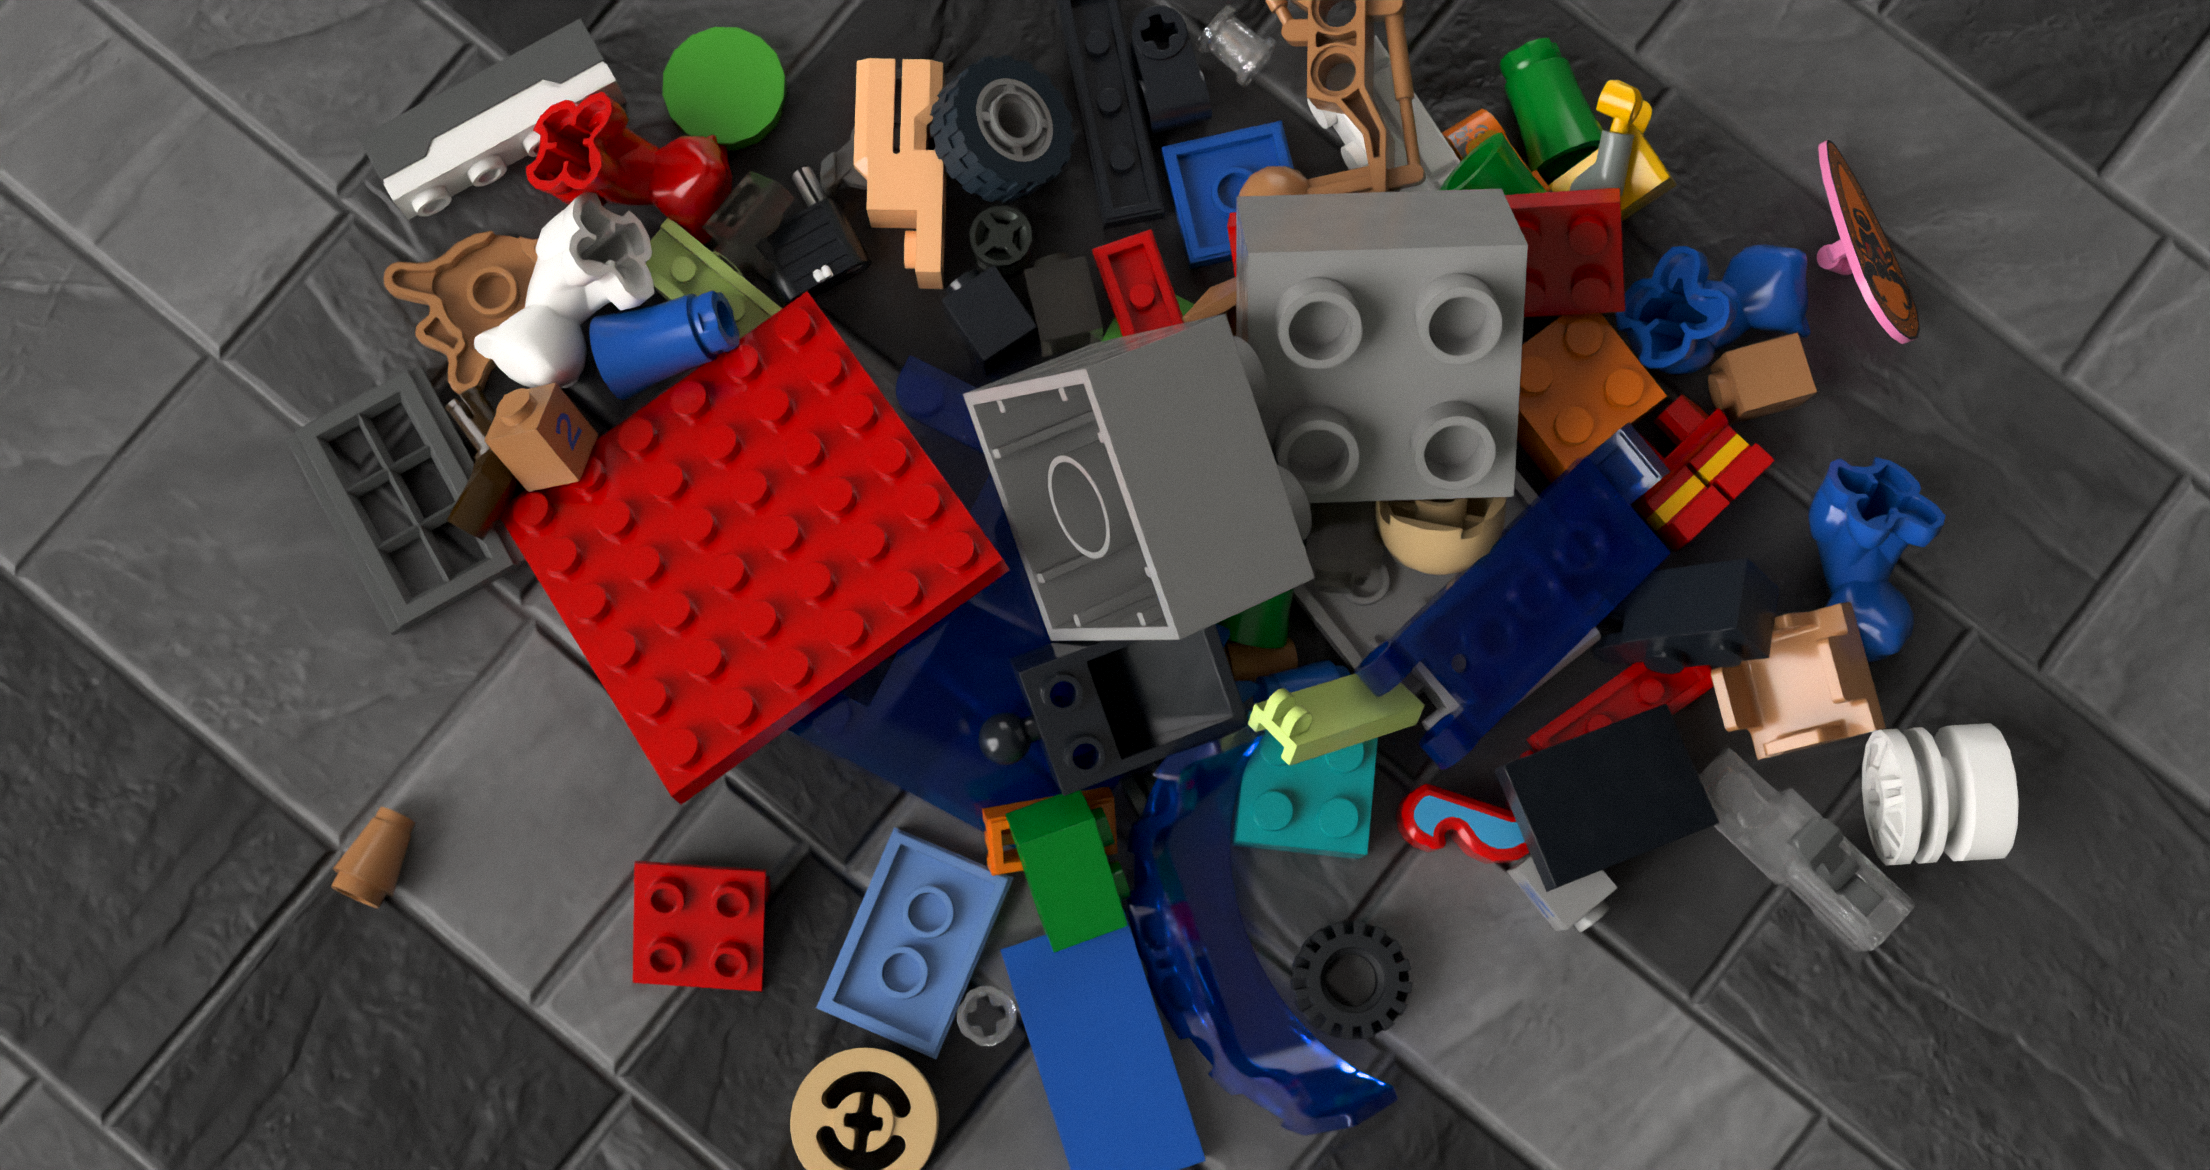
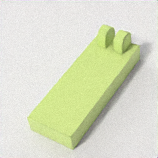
[646,217,782,338]
[1247,665,1425,766]

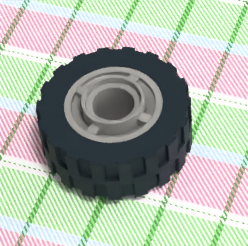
[930,55,1074,203]

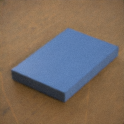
[816,827,1014,1059]

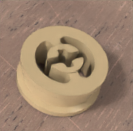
[790,1048,939,1170]

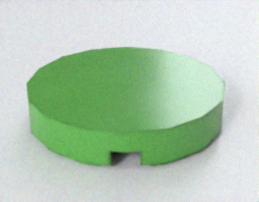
[662,27,787,151]

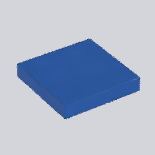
[1161,120,1294,270]

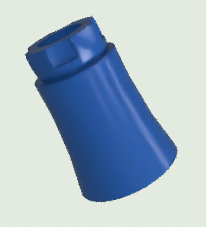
[589,291,740,400]

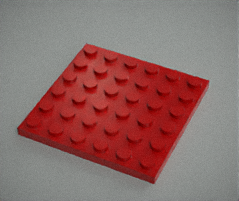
[500,291,1010,805]

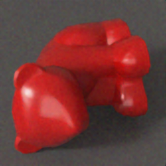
[526,92,732,245]

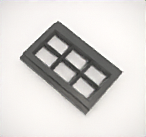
[285,365,527,635]

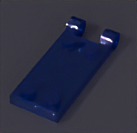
[1354,456,1671,770]

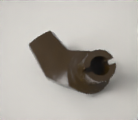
[445,385,520,540]

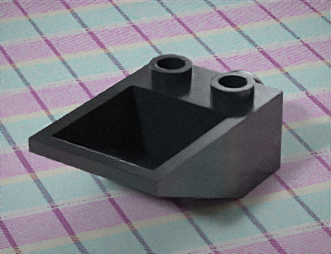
[979,624,1249,796]

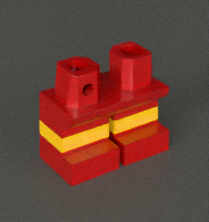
[1632,394,1775,552]

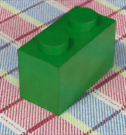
[1005,790,1131,953]

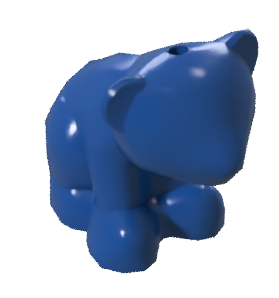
[1616,244,1811,375]
[1808,457,1946,662]

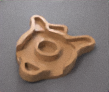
[384,231,539,394]

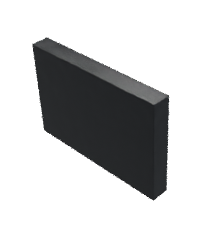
[1495,703,1719,892]

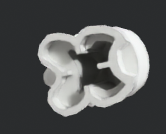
[474,192,654,388]

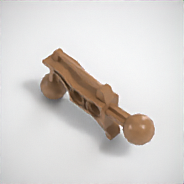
[1238,0,1426,197]

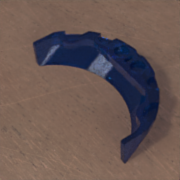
[1127,726,1398,1136]

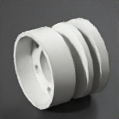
[1862,723,2019,866]

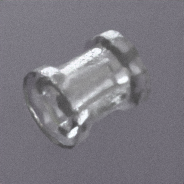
[1196,4,1278,87]
[957,986,1017,1046]

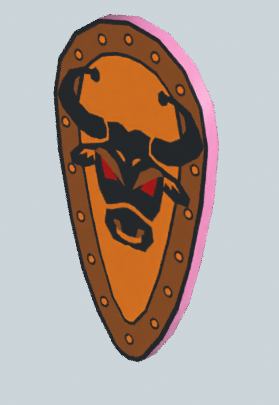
[1817,140,1920,344]

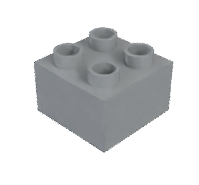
[1236,189,1528,503]
[963,314,1315,641]

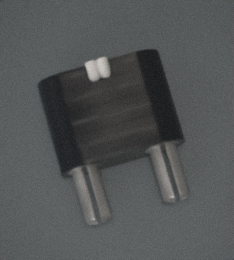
[737,167,872,308]

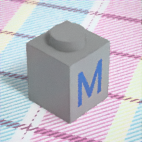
[1506,853,1618,932]

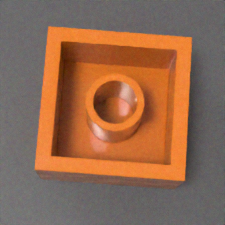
[1517,313,1667,485]

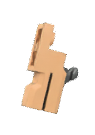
[820,58,947,289]

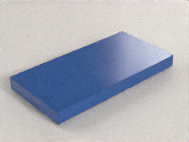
[1000,909,1206,1170]

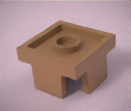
[1711,602,1886,760]

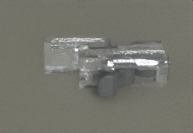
[1699,748,1915,952]

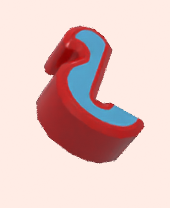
[1395,749,1534,864]

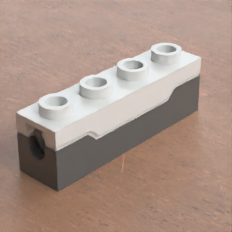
[358,18,627,220]

